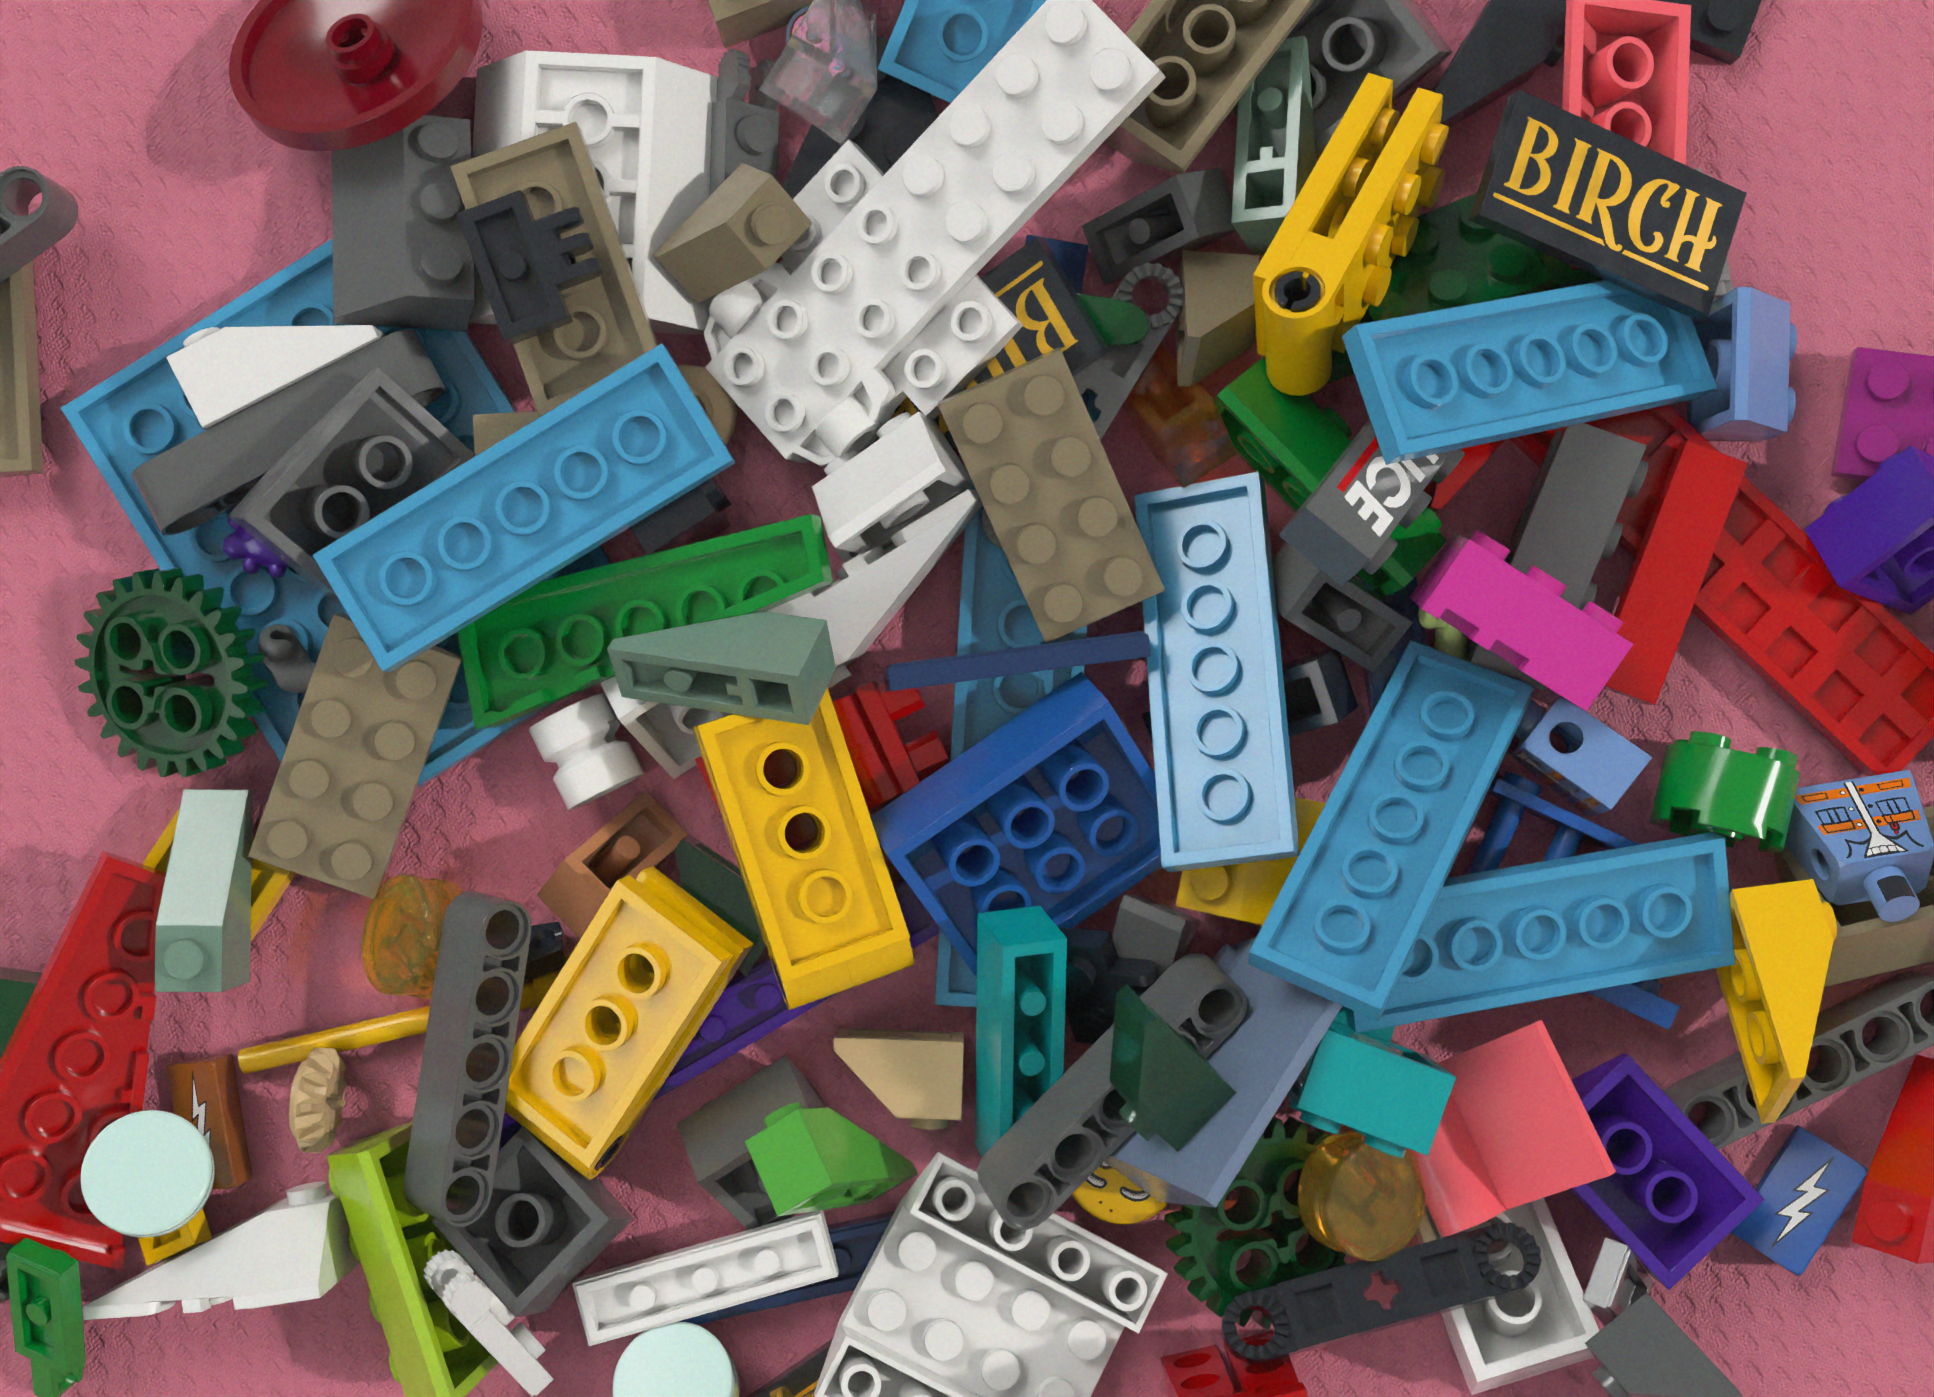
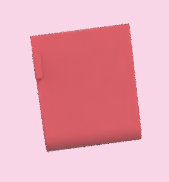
[1404,1020,1616,1237]

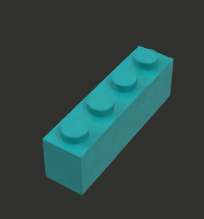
[975,906,1067,1158]

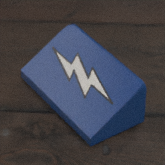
[1731,1125,1868,1276]

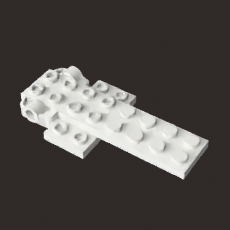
[703,0,1166,467]

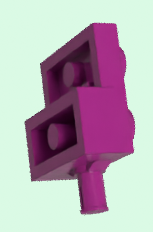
[1831,347,1934,481]

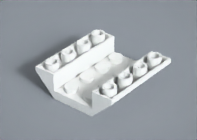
[469,50,718,335]
[814,1152,1168,1397]

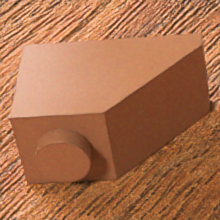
[536,791,690,939]

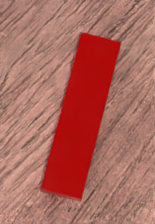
[1603,440,1748,705]

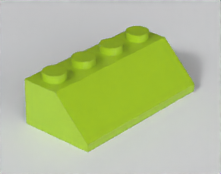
[326,1121,499,1397]

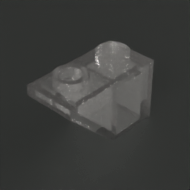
[759,0,877,145]

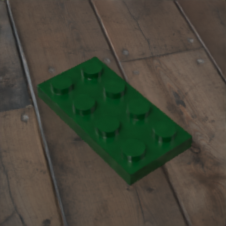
[1324,193,1552,386]

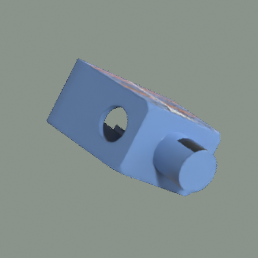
[1510,695,1652,818]
[1785,770,1934,922]

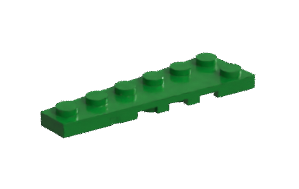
[457,514,833,729]

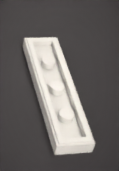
[572,1210,839,1346]

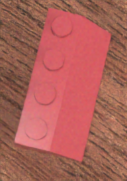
[1562,0,1691,269]

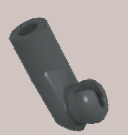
[258,624,316,694]

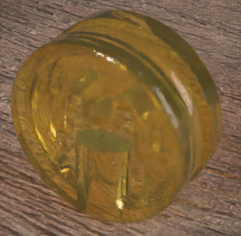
[361,874,463,999]
[1298,1130,1425,1261]

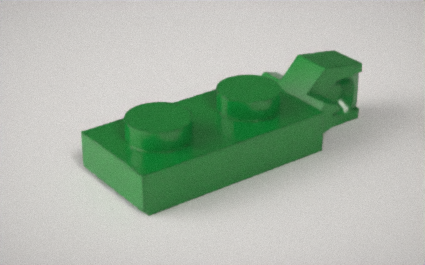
[6,1238,86,1397]

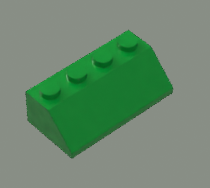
[1205,356,1448,598]

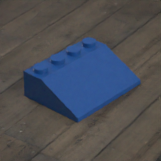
[870,672,1162,978]

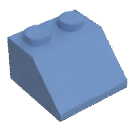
[1687,287,1797,442]

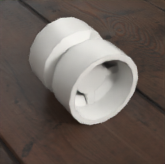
[529,693,644,810]

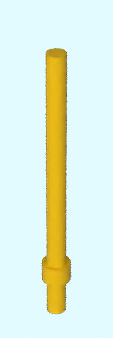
[238,969,561,1074]

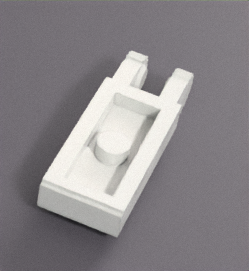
[423,1249,554,1397]

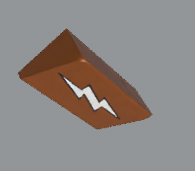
[166,1053,253,1190]

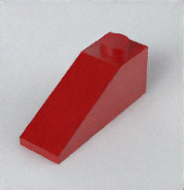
[1852,1054,1934,1264]

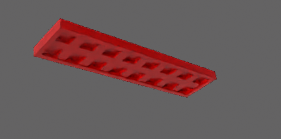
[1509,405,1934,776]

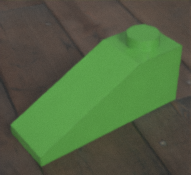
[745,1102,918,1216]

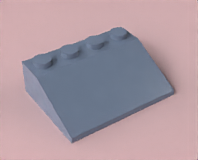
[1104,938,1342,1208]

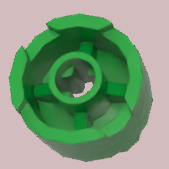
[1649,731,1800,853]

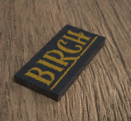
[1468,90,1747,319]
[871,237,1110,456]

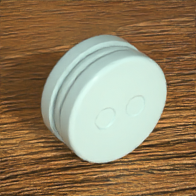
[81,1110,215,1238]
[612,1321,739,1397]

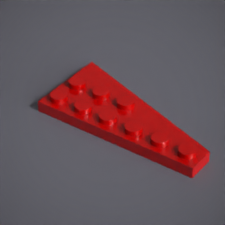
[0,850,166,1271]

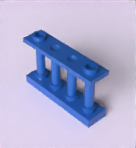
[1466,772,1734,1030]

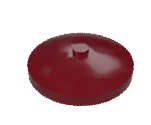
[229,0,483,151]

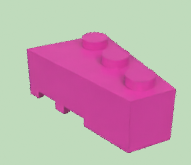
[1409,529,1633,711]

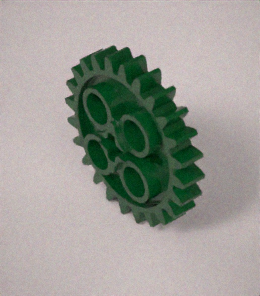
[75,568,268,778]
[1164,1116,1369,1329]

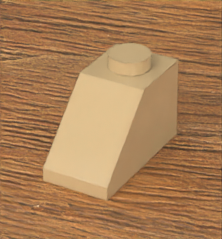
[834,1028,964,1130]

